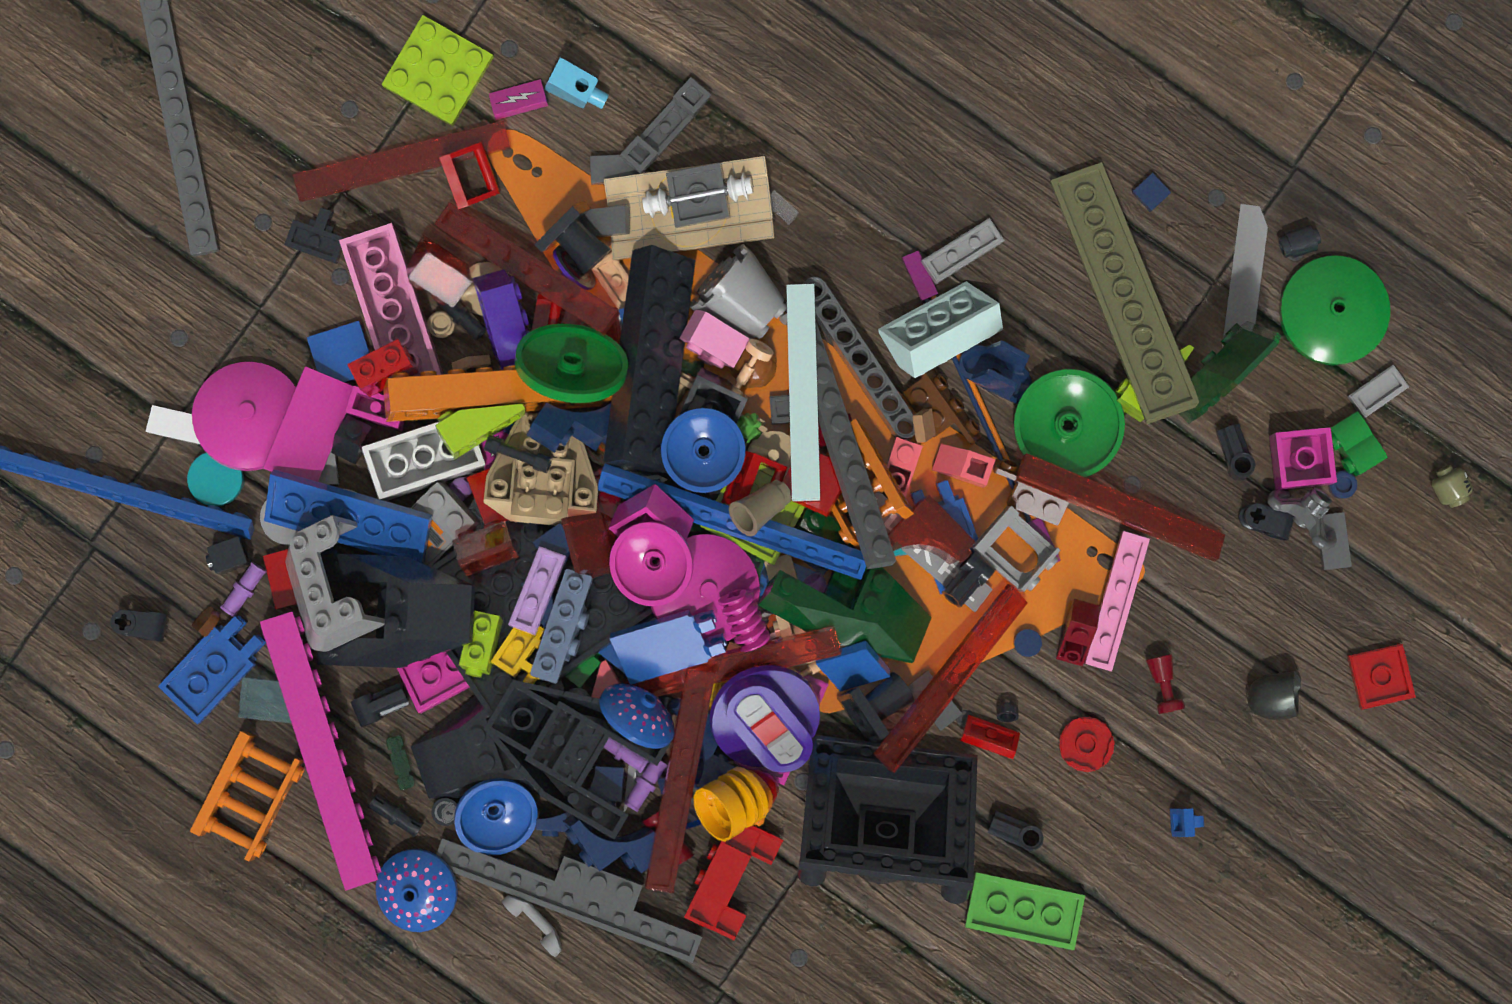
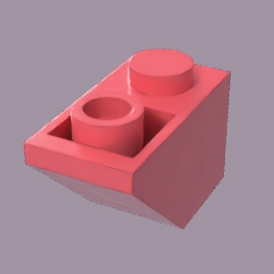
[887,437,923,498]
[932,444,995,488]

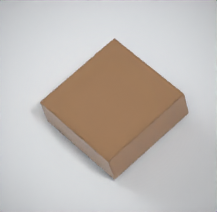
[912,408,936,443]

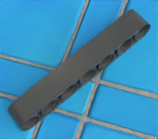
[804,277,915,441]

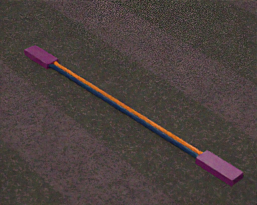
[902,251,1061,563]

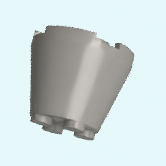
[689,244,787,340]

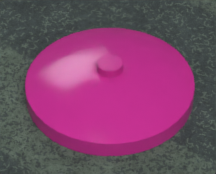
[192,362,296,471]
[651,534,760,641]

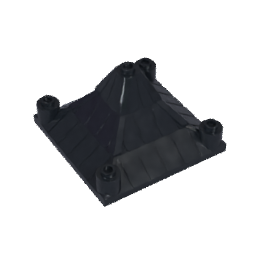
[797,735,978,904]

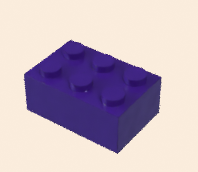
[472,269,529,370]

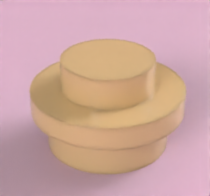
[427,311,455,338]

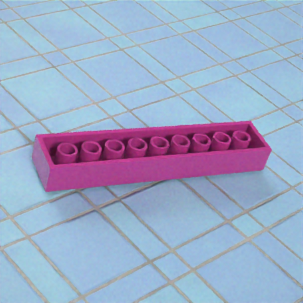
[260,612,381,891]

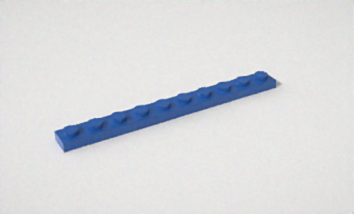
[0,446,254,540]
[598,464,866,580]

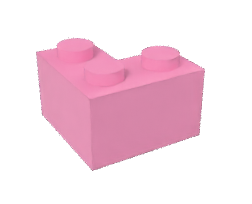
[680,309,750,369]

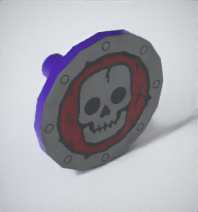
[549,245,596,299]

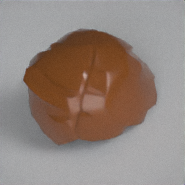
[730,348,777,388]

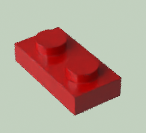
[961,715,1021,759]

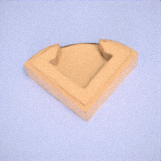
[452,355,491,372]

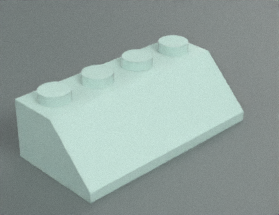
[878,281,1003,378]

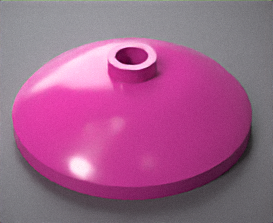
[609,521,693,606]

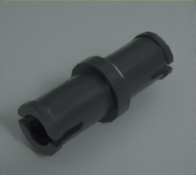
[436,291,487,341]
[368,793,424,838]

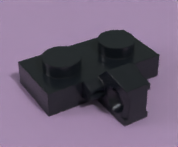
[284,208,344,264]

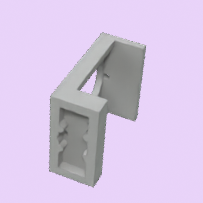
[970,506,1061,592]

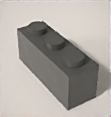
[554,854,644,912]

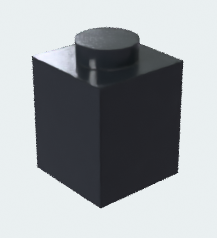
[331,415,372,465]
[205,536,251,575]

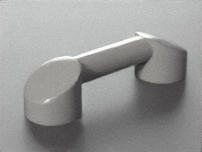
[501,895,562,957]

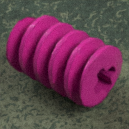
[718,589,770,652]

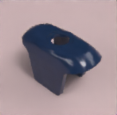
[959,341,1032,404]

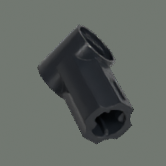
[1216,424,1256,481]
[942,550,996,608]
[350,683,410,728]
[987,811,1044,851]

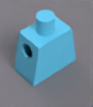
[544,58,609,109]

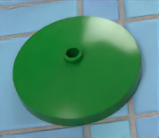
[1279,256,1391,365]
[515,324,628,403]
[1014,369,1125,480]

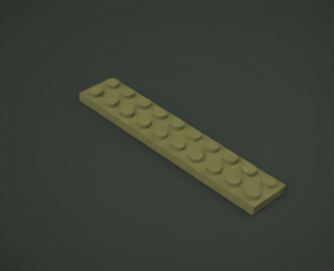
[1050,162,1199,424]

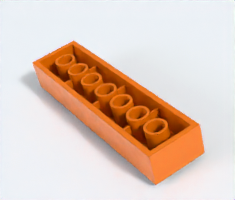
[383,365,612,422]

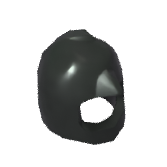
[1247,671,1301,720]

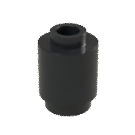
[1278,224,1321,259]

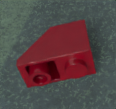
[1056,599,1101,667]

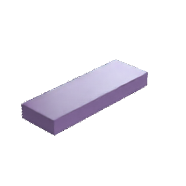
[508,546,566,636]

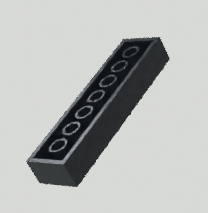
[603,245,696,476]

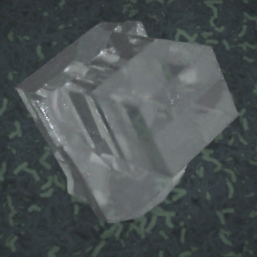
[770,190,799,225]

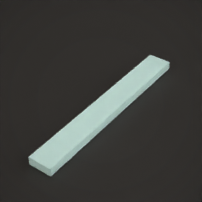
[787,284,820,501]

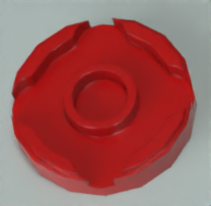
[1058,717,1114,772]

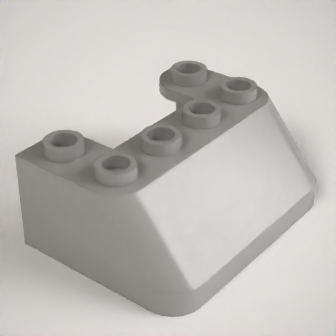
[285,515,385,652]

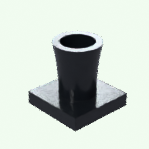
[534,201,611,275]
[837,672,915,742]

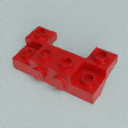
[684,825,784,940]

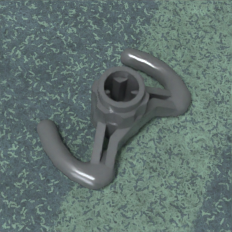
[1267,488,1337,550]

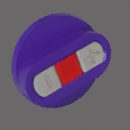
[710,665,820,773]

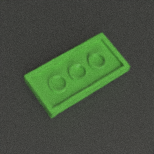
[964,872,1085,950]

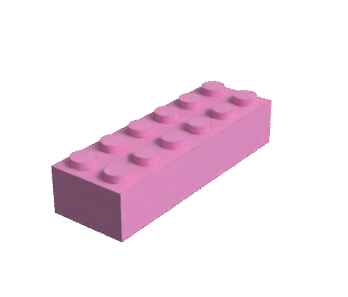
[339,223,444,378]

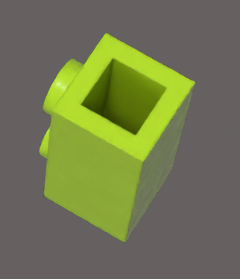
[459,611,503,677]

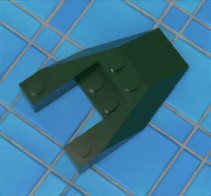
[1178,321,1281,424]
[758,508,932,663]

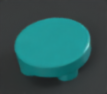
[187,453,245,506]

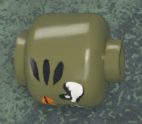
[1431,465,1473,508]

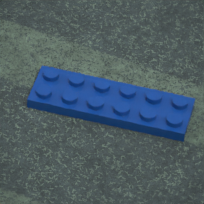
[264,469,432,564]

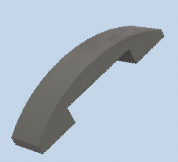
[620,77,711,174]

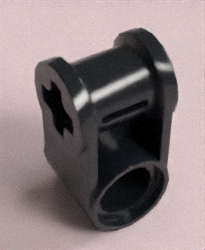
[1238,503,1294,541]
[110,610,167,642]

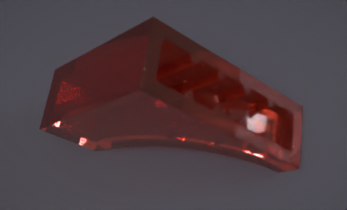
[888,495,975,565]

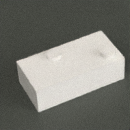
[362,422,485,501]

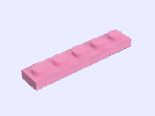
[1084,531,1150,671]

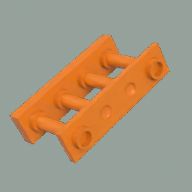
[825,418,914,550]
[190,731,305,861]

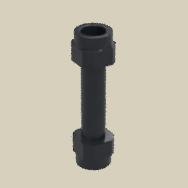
[484,435,552,474]

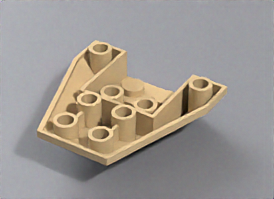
[484,412,598,527]

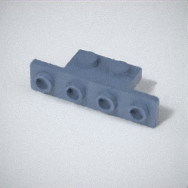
[530,569,592,683]

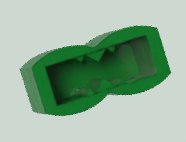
[1331,411,1388,477]

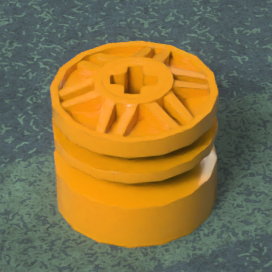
[694,766,768,842]

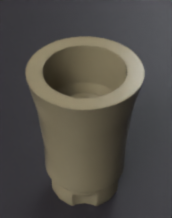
[729,479,792,536]

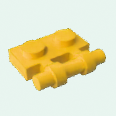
[491,626,545,684]

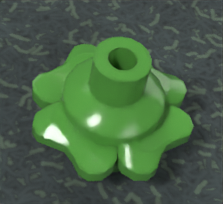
[736,413,762,443]

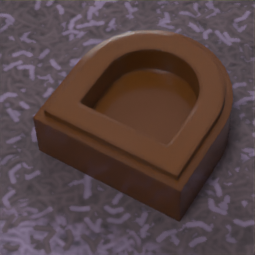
[191,607,220,637]

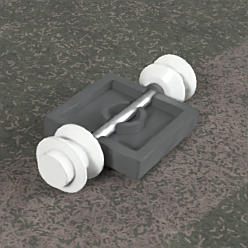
[642,163,754,228]

